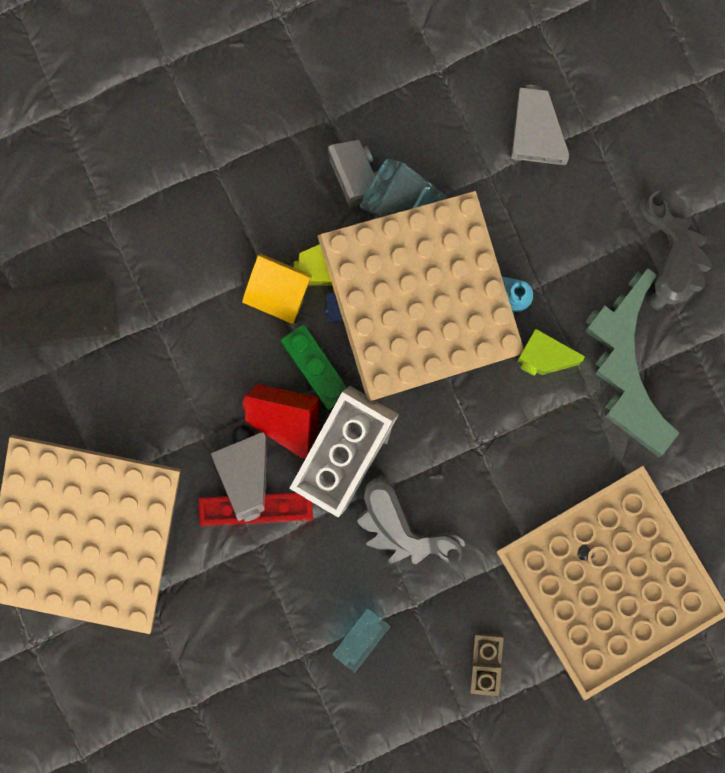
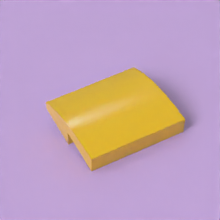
[242,253,312,324]

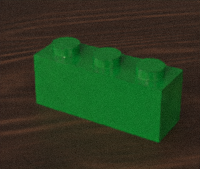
[280,325,347,413]

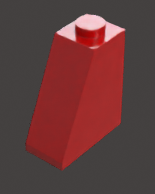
[242,384,320,459]

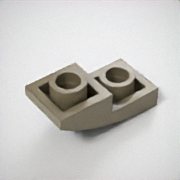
[470,633,504,696]

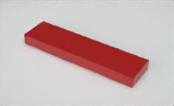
[199,493,313,526]

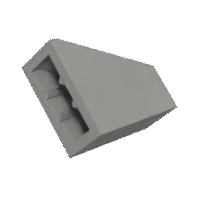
[511,85,569,165]
[211,432,267,522]

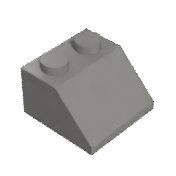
[328,140,384,209]

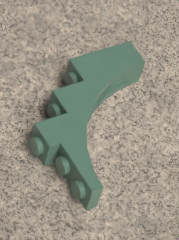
[585,269,679,457]

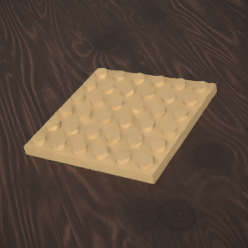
[318,191,524,401]
[0,435,181,634]
[496,466,725,701]

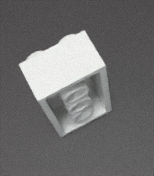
[289,386,399,518]

